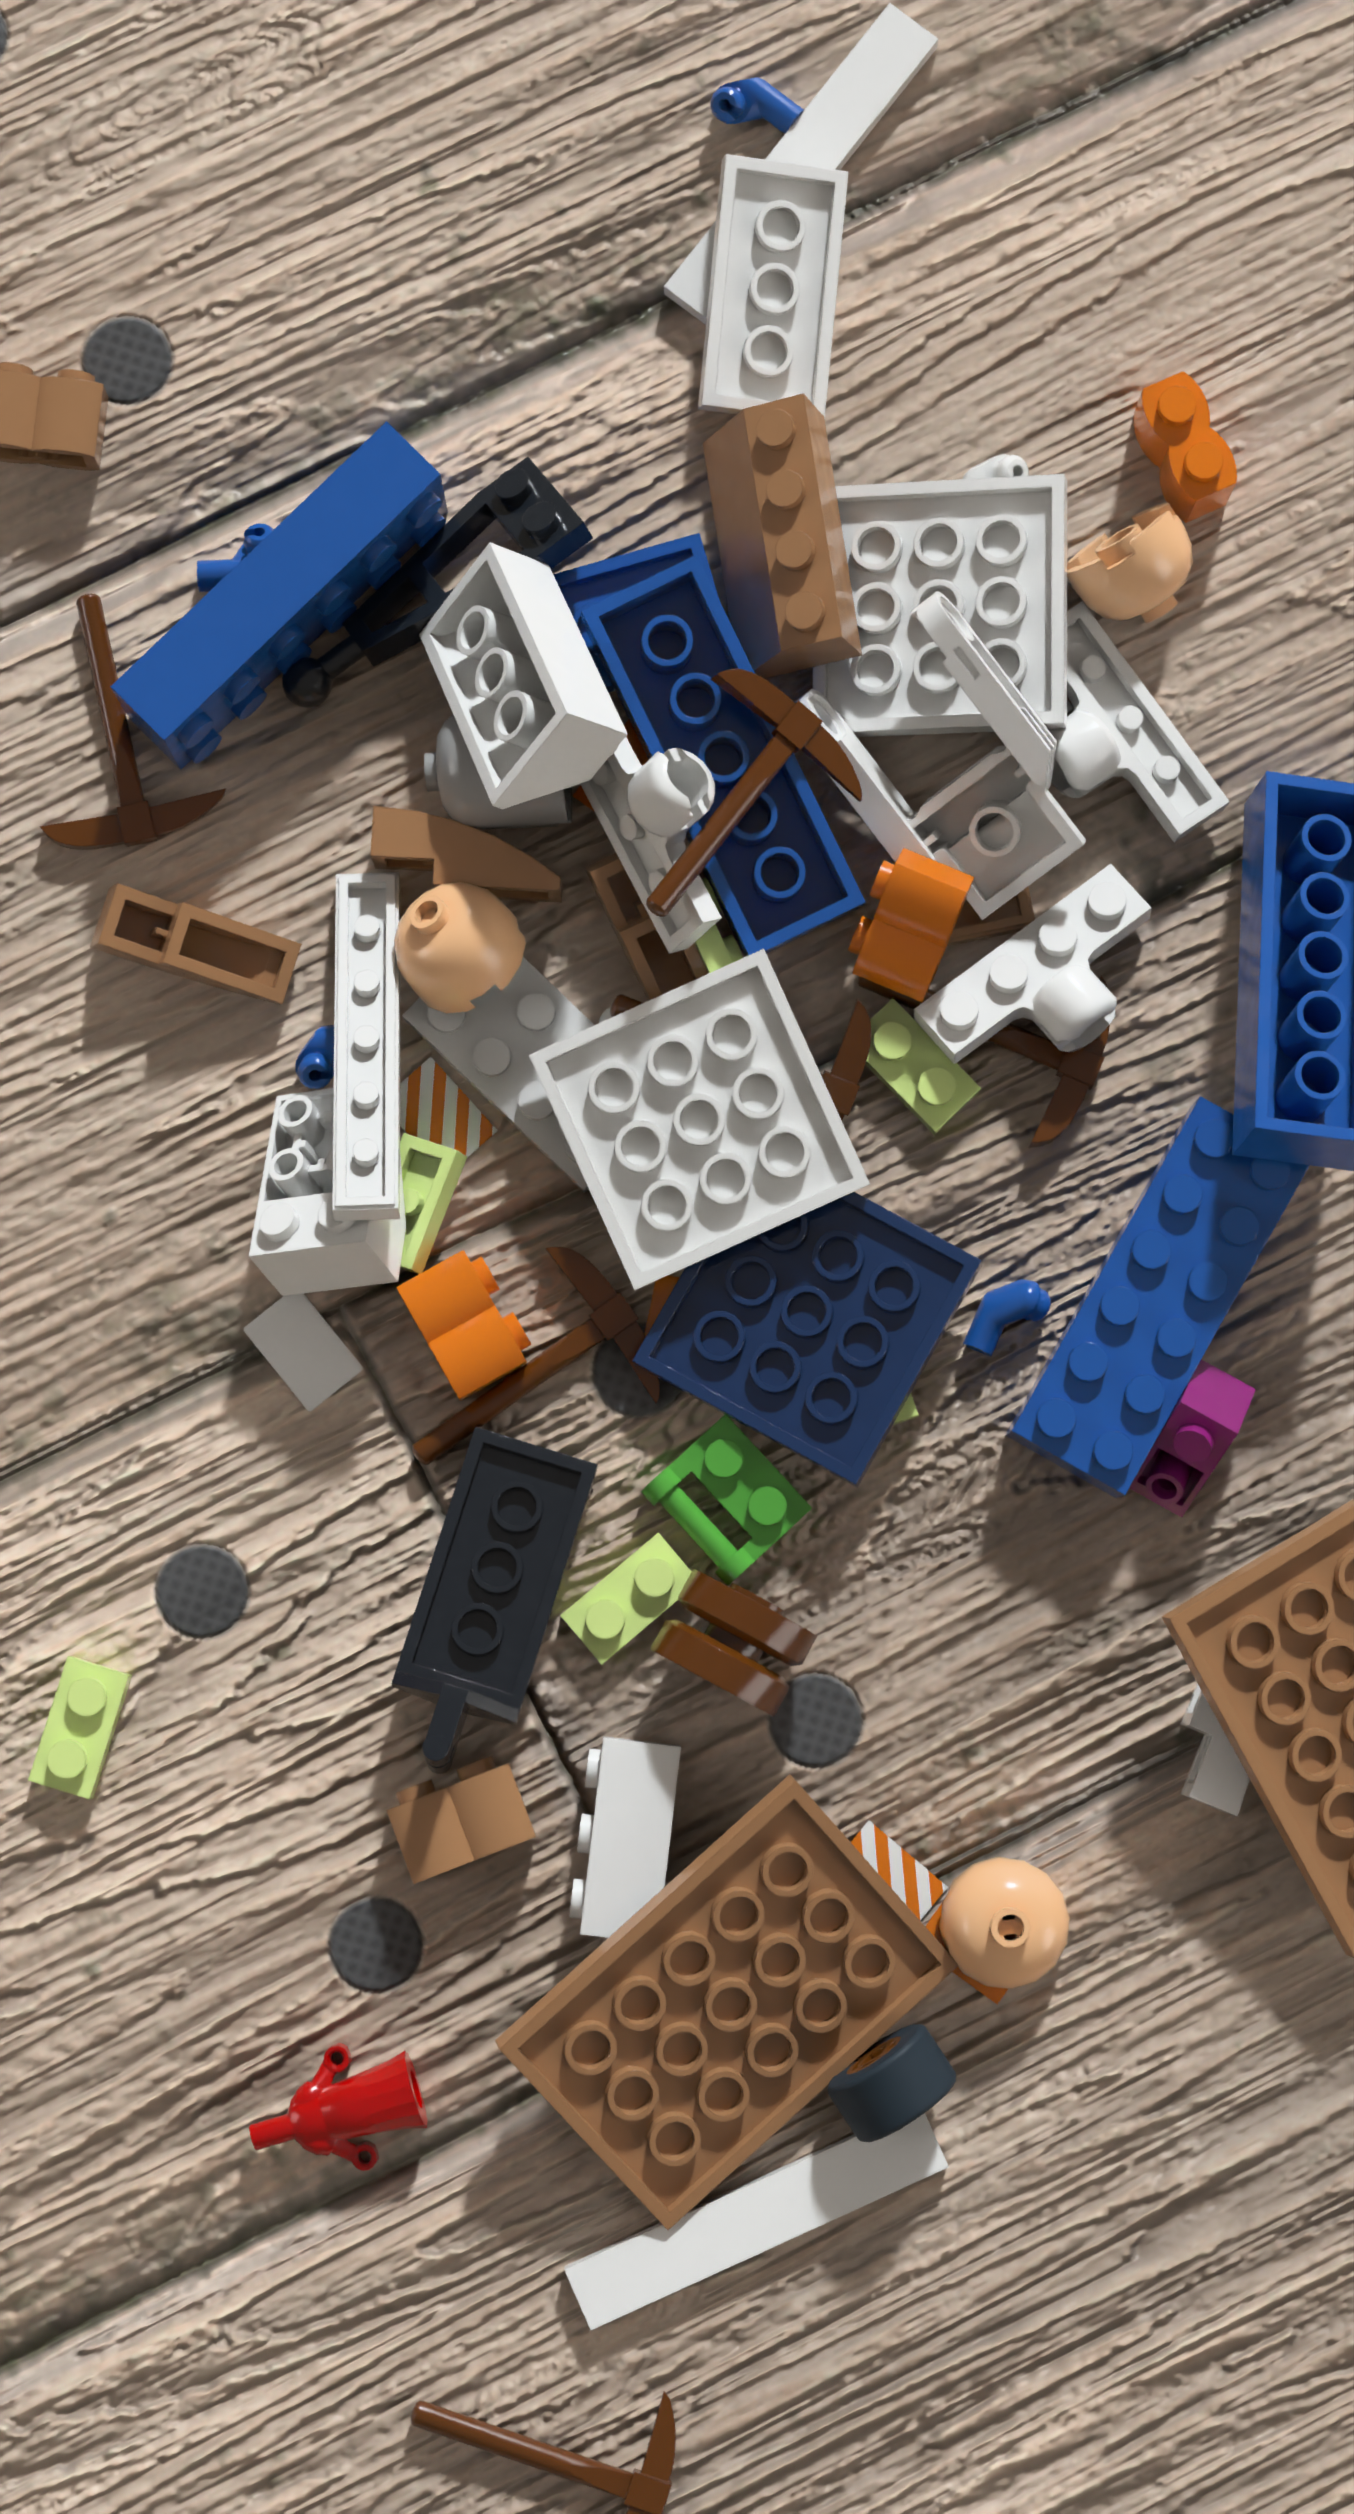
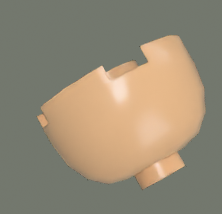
[1067,503,1193,623]
[394,882,526,1013]
[939,1857,1070,1989]

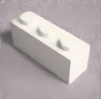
[569,1737,681,1938]

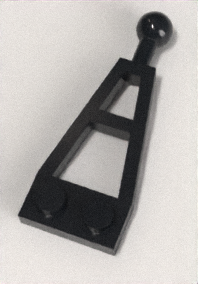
[282,457,593,708]

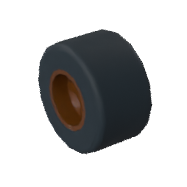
[827,2024,956,2142]

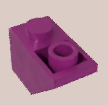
[1129,1359,1256,1518]

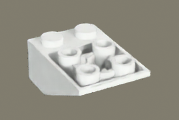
[249,1088,406,1296]

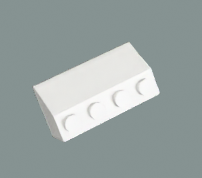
[419,542,628,809]

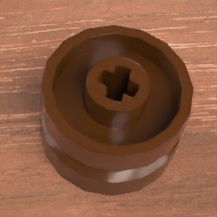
[650,1569,817,1717]

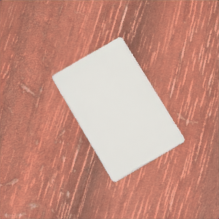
[243,1294,363,1412]

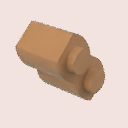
[0,362,109,471]
[386,1756,537,1884]

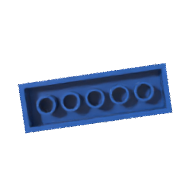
[111,421,448,770]
[581,554,866,957]
[1232,771,1354,1171]
[1005,1096,1310,1499]

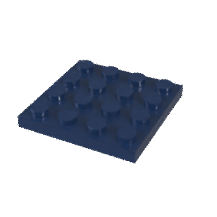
[632,1192,983,1488]

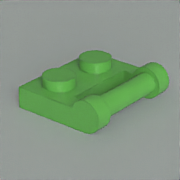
[641,1415,812,1586]

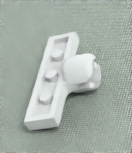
[1049,601,1230,843]
[580,737,722,954]
[914,864,1152,1064]

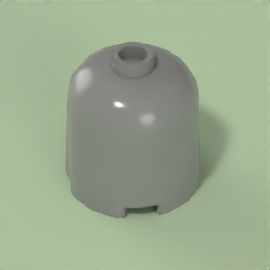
[424,715,573,829]

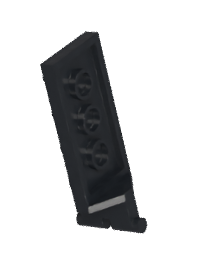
[391,1427,598,1774]

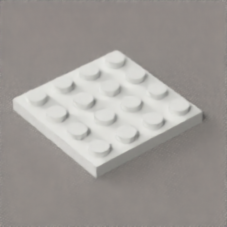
[813,474,1067,737]
[529,949,870,1290]

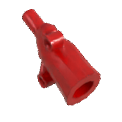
[249,2043,428,2171]

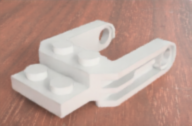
[795,591,1086,920]

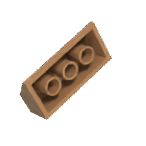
[703,393,862,679]

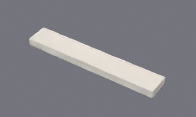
[664,3,939,325]
[332,872,401,1221]
[564,2113,949,2330]

